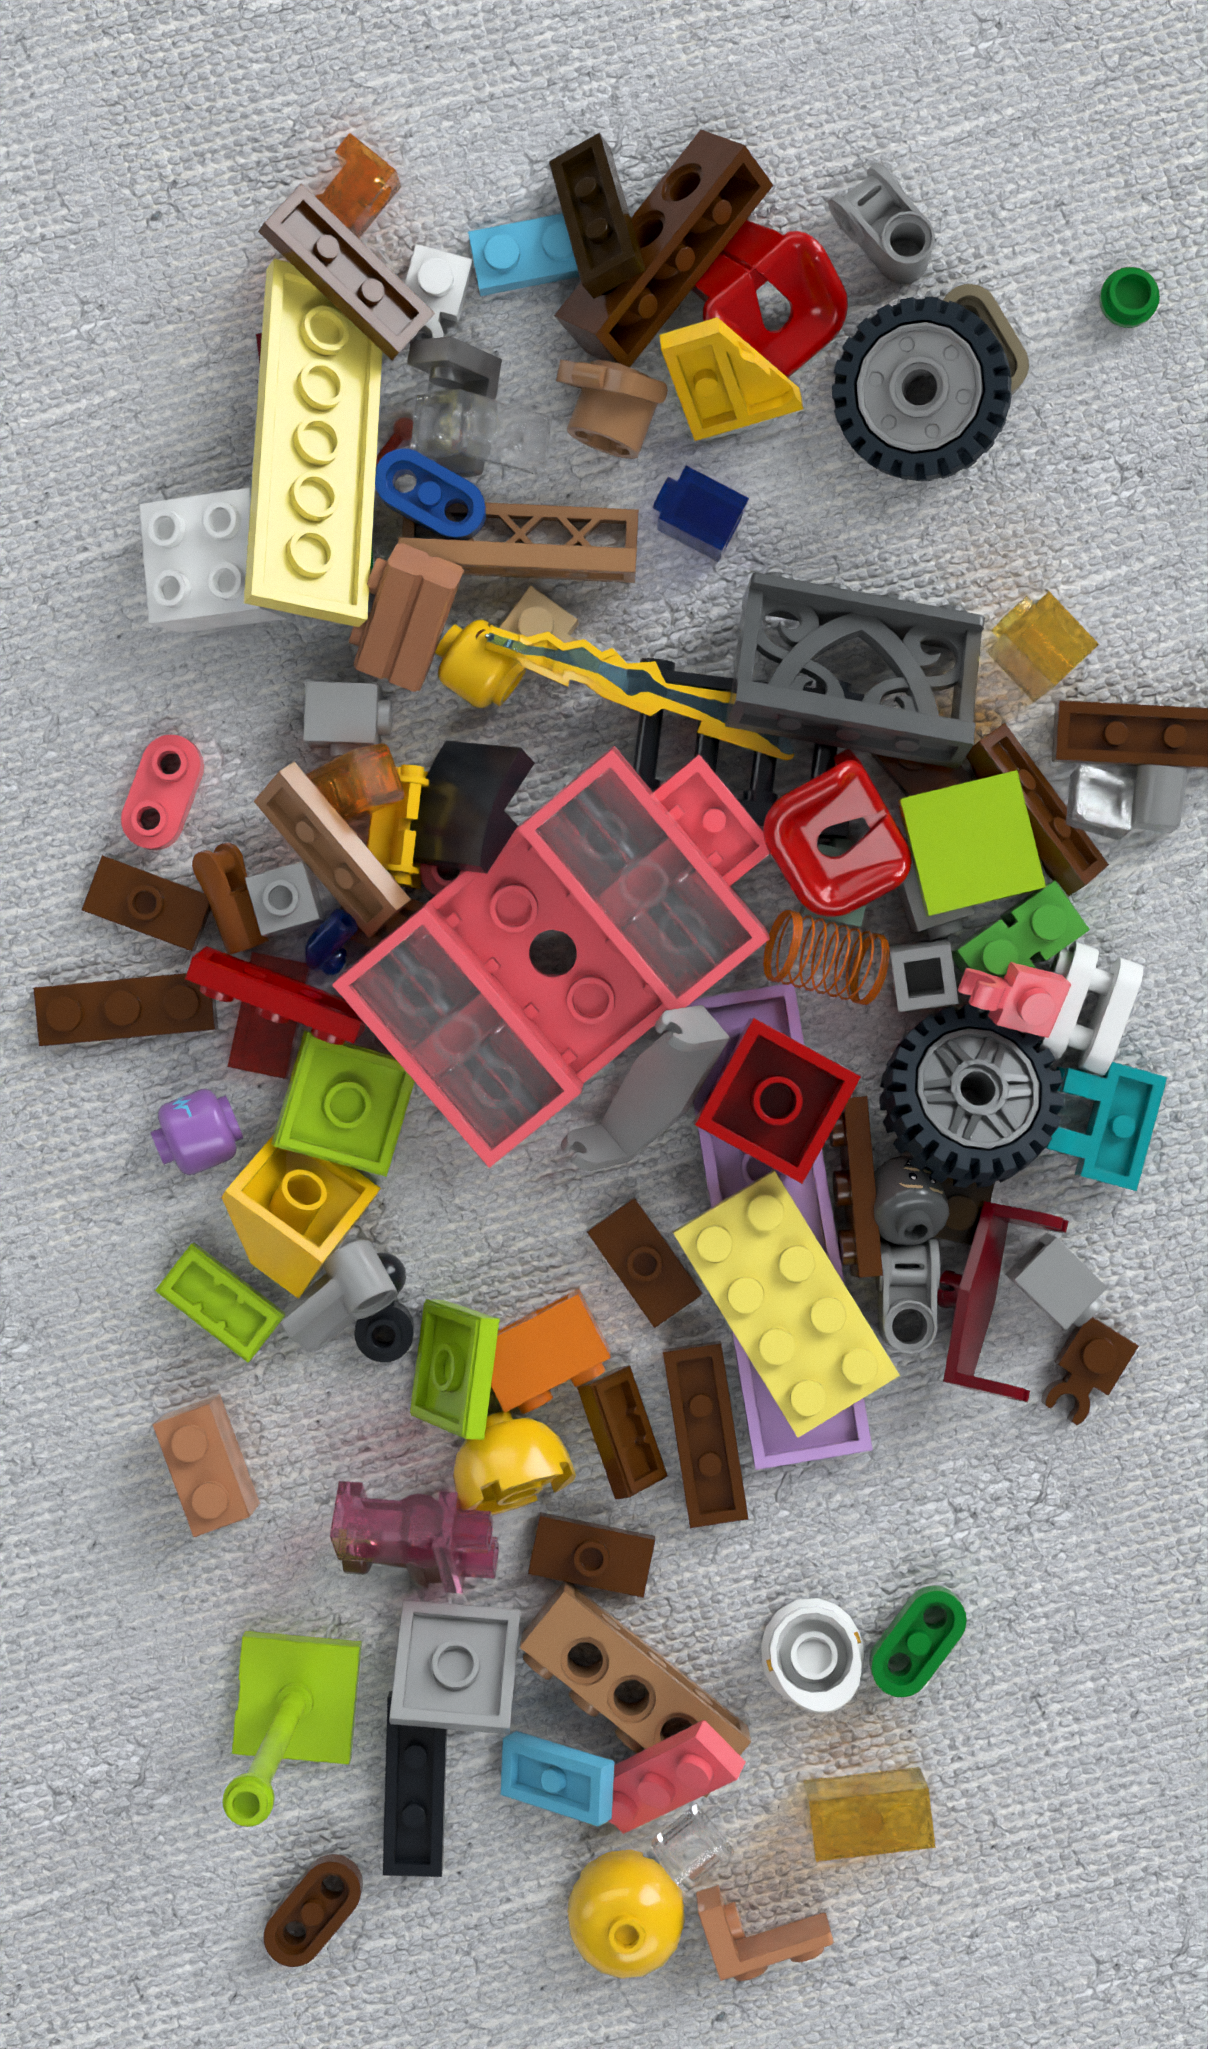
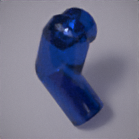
[305,909,358,976]

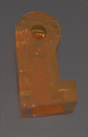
[315,133,401,238]

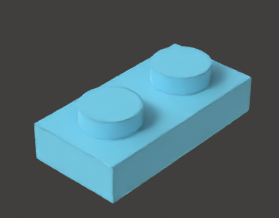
[468,213,580,296]
[501,1731,614,1827]

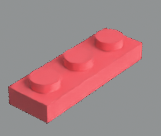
[609,1720,746,1834]

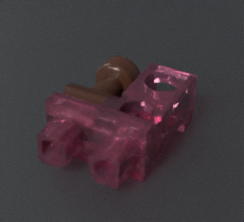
[330,1481,499,1594]

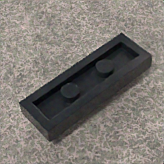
[383,1691,447,1877]

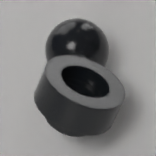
[354,1252,414,1362]

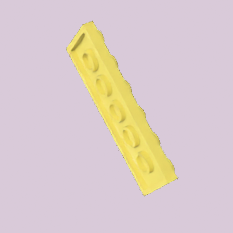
[244,258,382,627]

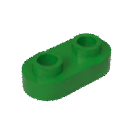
[869,1585,967,1698]

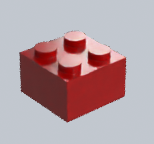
[692,1018,861,1184]

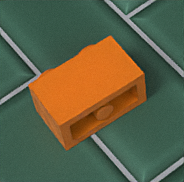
[491,1288,611,1414]

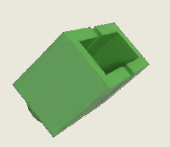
[951,881,1090,978]

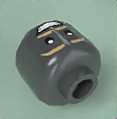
[874,1156,949,1245]

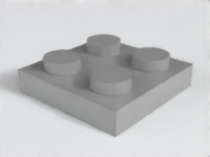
[389,1600,520,1734]

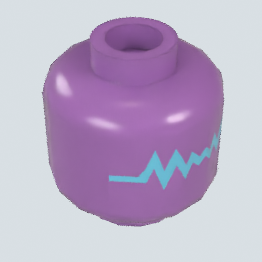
[150,1089,243,1176]

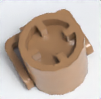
[556,359,668,459]

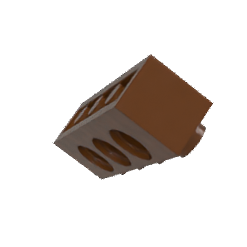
[554,130,774,367]

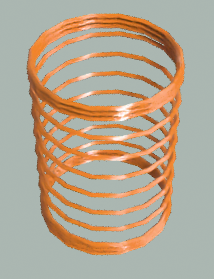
[763,910,890,1005]

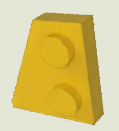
[659,317,804,441]

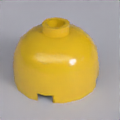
[453,1411,576,1518]
[567,1849,685,1979]

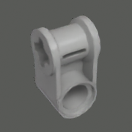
[828,163,935,284]
[875,1239,940,1354]

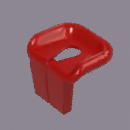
[692,220,848,378]
[763,749,912,917]

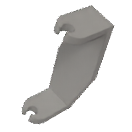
[561,1005,730,1171]

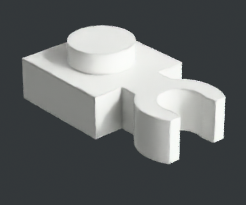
[403,244,474,351]

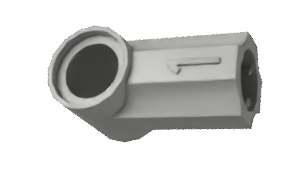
[281,1240,398,1351]

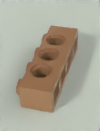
[520,1581,751,1798]

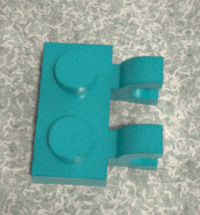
[1045,1062,1167,1191]

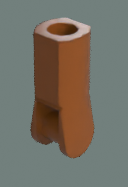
[192,842,269,955]

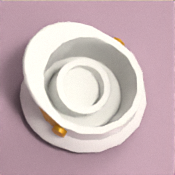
[761,1598,864,1713]

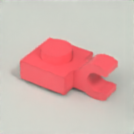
[957,962,1071,1038]

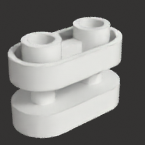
[1027,941,1143,1076]

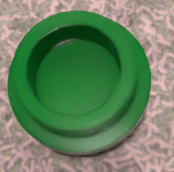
[1099,267,1160,328]

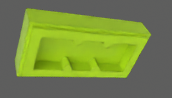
[155,1242,285,1363]

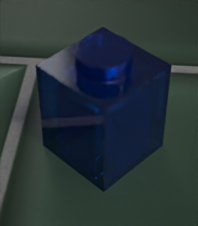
[653,465,749,562]

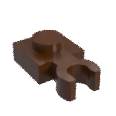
[1041,1317,1139,1425]

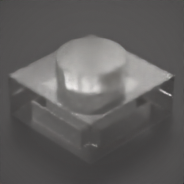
[1066,764,1134,841]

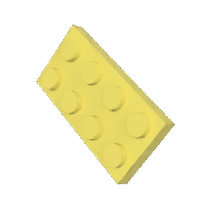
[672,1170,900,1438]

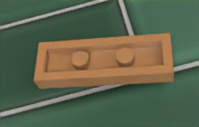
[254,761,411,938]

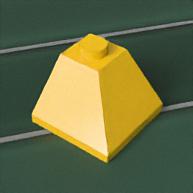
[221,1134,381,1299]

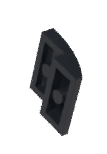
[410,741,535,874]

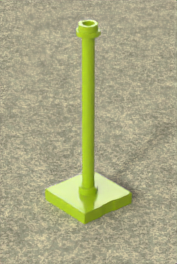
[222,1631,362,1827]

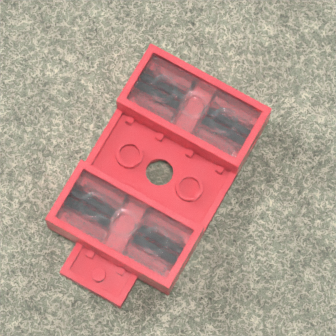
[332,746,770,1168]

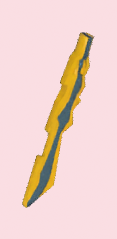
[485,626,794,761]

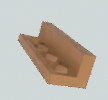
[398,502,639,583]

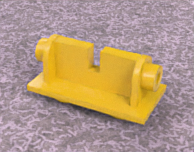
[367,764,429,889]

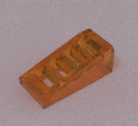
[306,743,405,824]

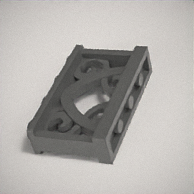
[725,572,985,769]

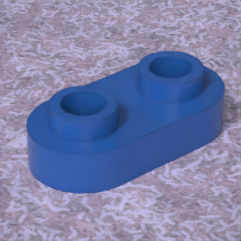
[375,448,486,540]

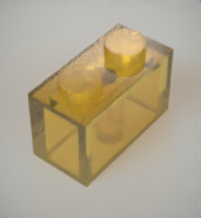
[986,591,1099,702]
[803,1767,936,1862]

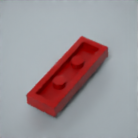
[185,946,366,1045]

